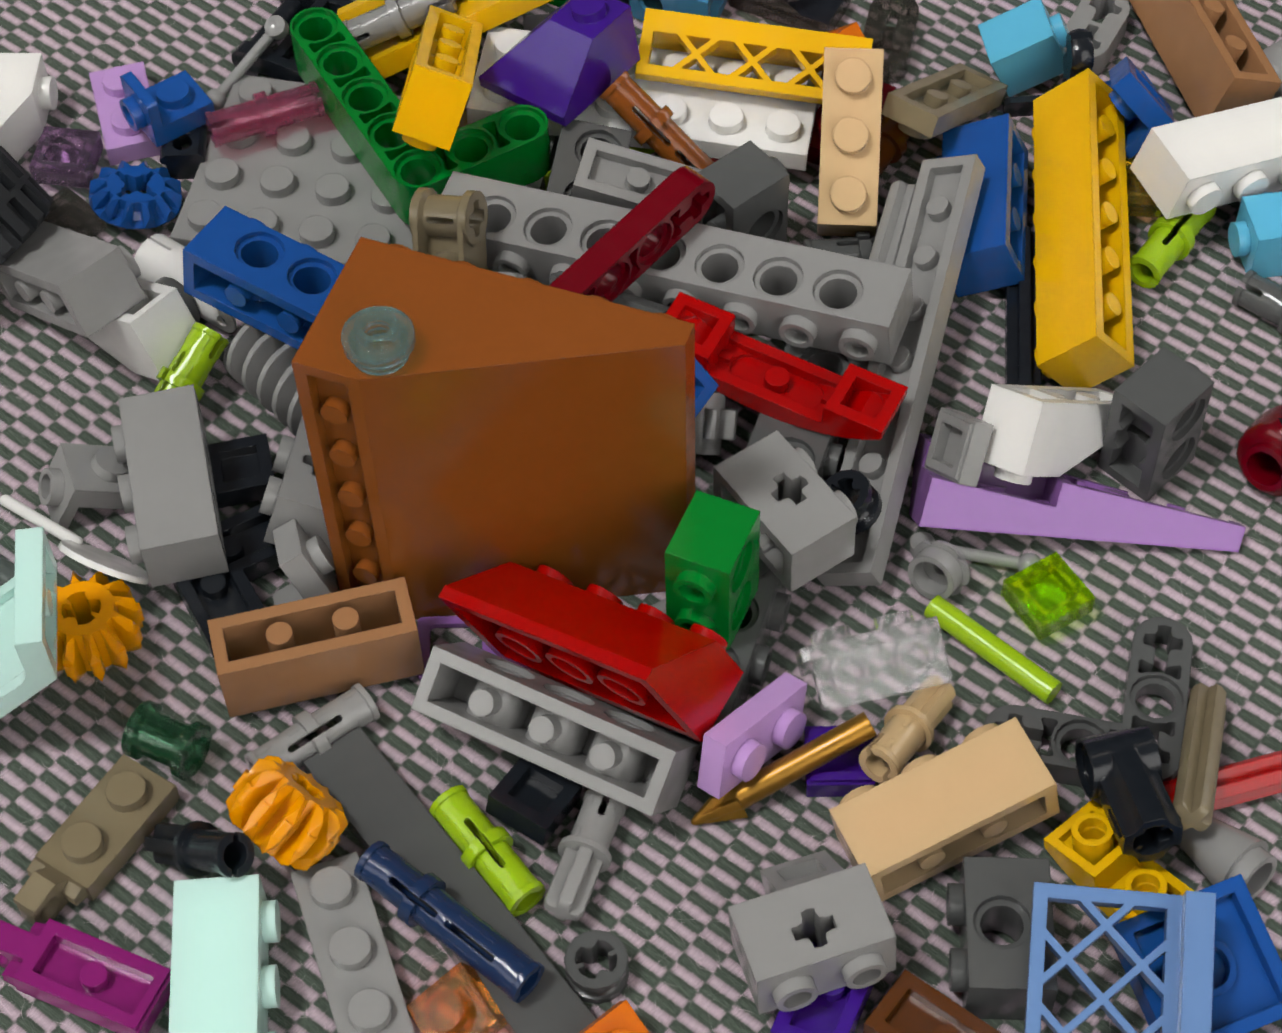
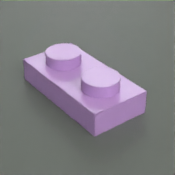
[89,61,161,166]
[697,672,807,800]

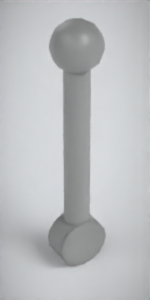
[206,15,289,110]
[910,532,1043,578]

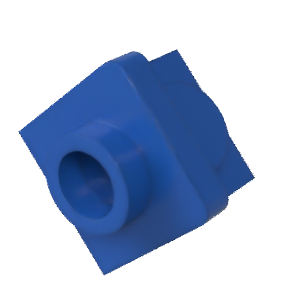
[1108,56,1175,159]
[119,70,217,148]

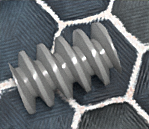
[223,324,302,436]

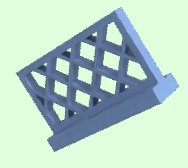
[1024,882,1216,1033]

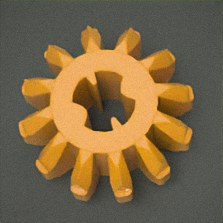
[57,571,144,683]
[225,755,348,871]

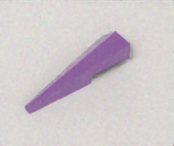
[909,433,1246,552]

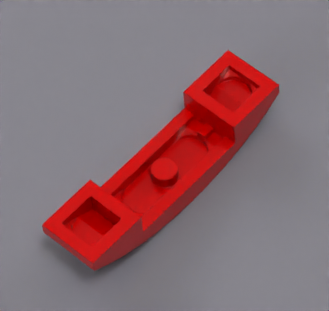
[665,292,908,440]

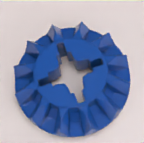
[89,160,182,230]

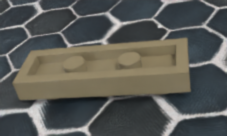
[881,63,1008,139]

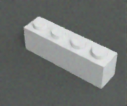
[1130,97,1282,220]

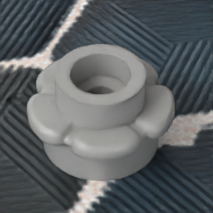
[908,540,970,600]

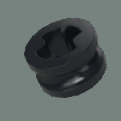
[825,469,882,535]

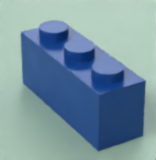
[936,113,1028,298]

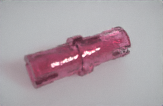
[204,81,325,148]

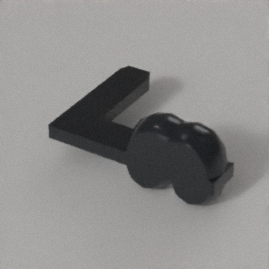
[1003,28,1094,117]

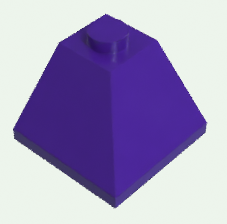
[478,0,640,127]

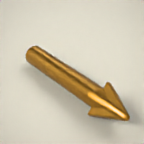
[691,711,877,825]

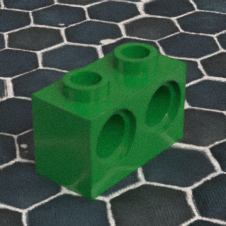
[665,490,760,650]

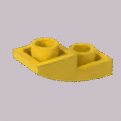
[1043,799,1194,923]

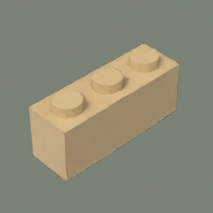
[817,47,884,237]
[829,717,1060,902]

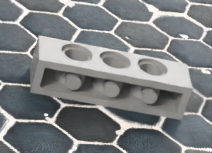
[411,642,701,816]

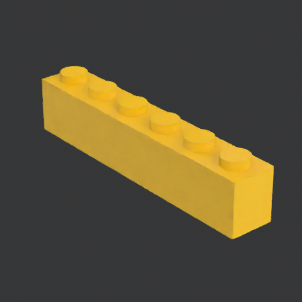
[1032,68,1135,388]

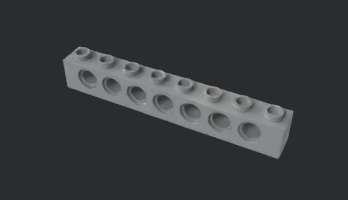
[442,171,913,365]

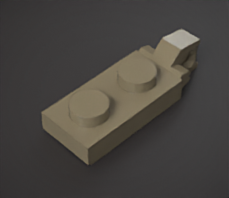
[13,754,180,924]

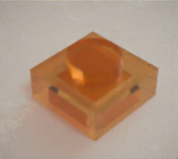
[406,962,508,1033]

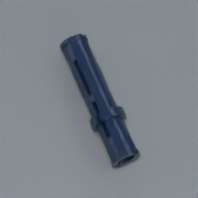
[354,841,544,1003]

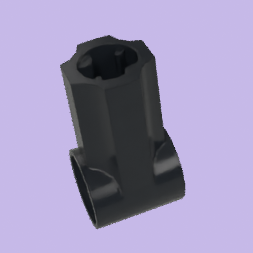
[1075,725,1183,862]

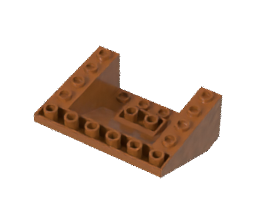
[291,237,696,620]

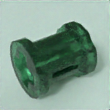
[121,700,212,781]

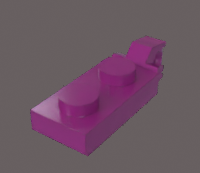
[0,918,171,1033]

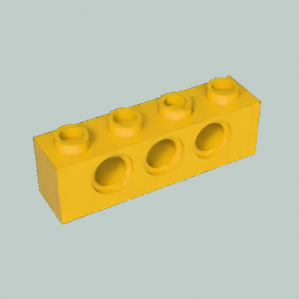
[392,5,484,151]

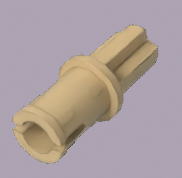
[859,676,956,784]

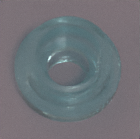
[341,306,416,376]

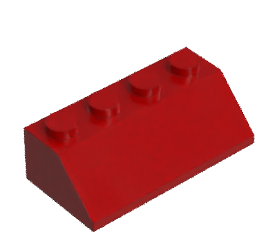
[438,561,744,743]

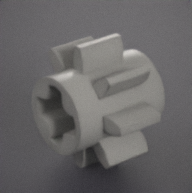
[695,391,738,455]

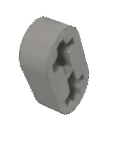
[1064,0,1130,75]

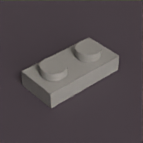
[571,137,702,209]

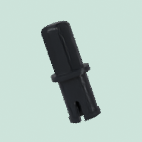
[144,820,255,878]

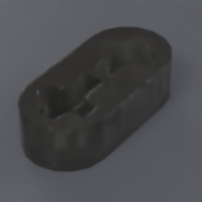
[863,0,919,85]

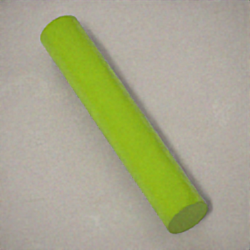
[924,595,1062,704]

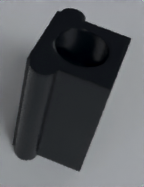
[160,123,208,179]

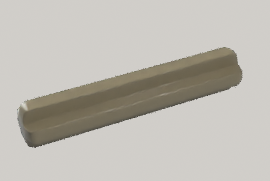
[1173,683,1227,832]

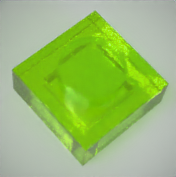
[1001,552,1096,641]

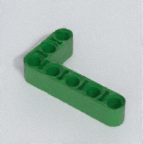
[289,7,551,225]

